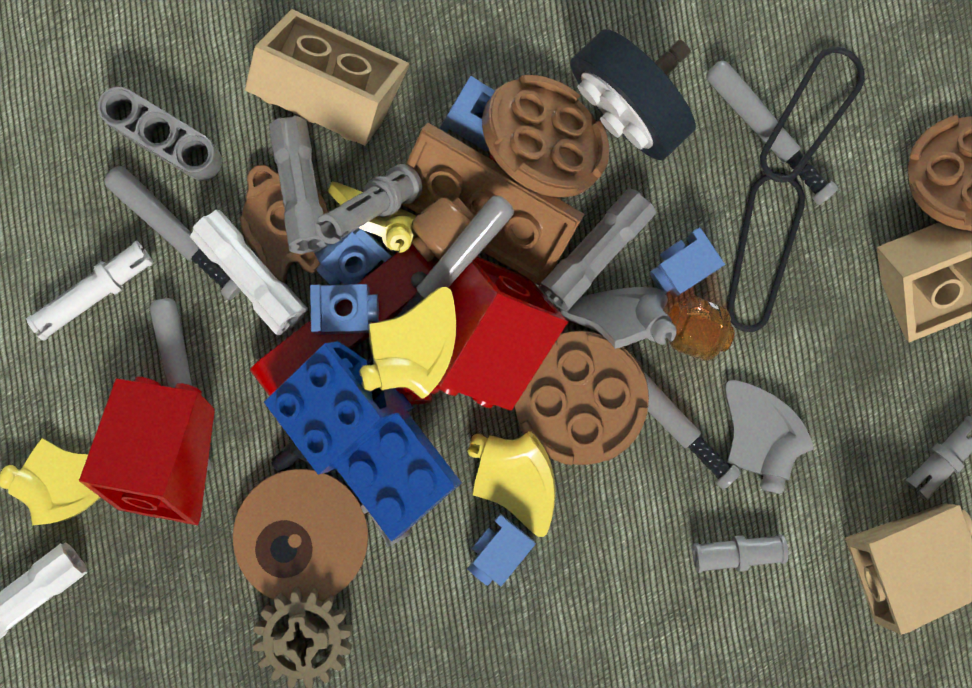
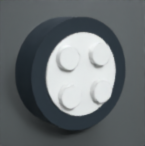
[570,29,696,161]

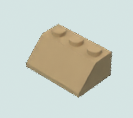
[245,9,409,146]
[877,222,972,343]

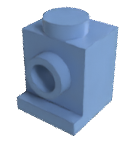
[440,76,495,152]
[650,227,725,299]
[313,228,391,285]
[310,284,379,335]
[467,513,536,586]

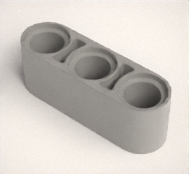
[98,87,222,181]

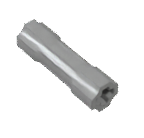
[269,116,328,254]
[539,188,657,312]

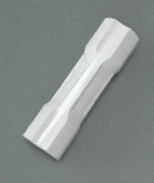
[189,210,308,335]
[0,542,88,639]

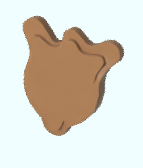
[240,165,329,283]

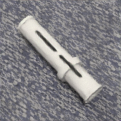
[26,241,154,341]

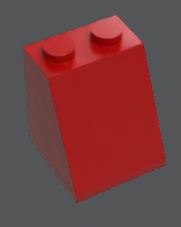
[436,257,568,411]
[79,377,215,525]

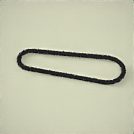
[760,46,865,183]
[727,172,805,332]

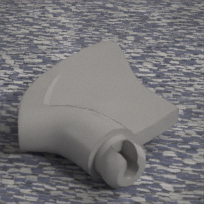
[560,287,677,349]
[725,380,814,494]

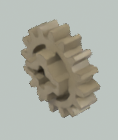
[252,587,353,688]

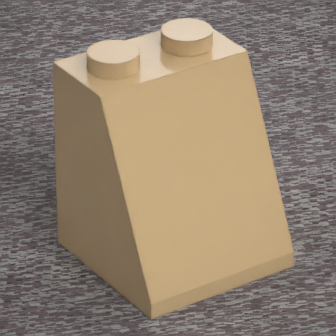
[845,503,972,635]

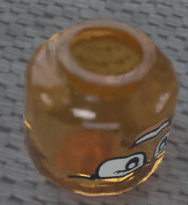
[668,296,735,361]

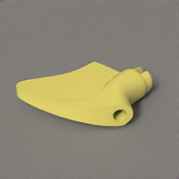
[328,181,417,253]
[359,287,456,399]
[467,431,556,537]
[0,438,101,526]

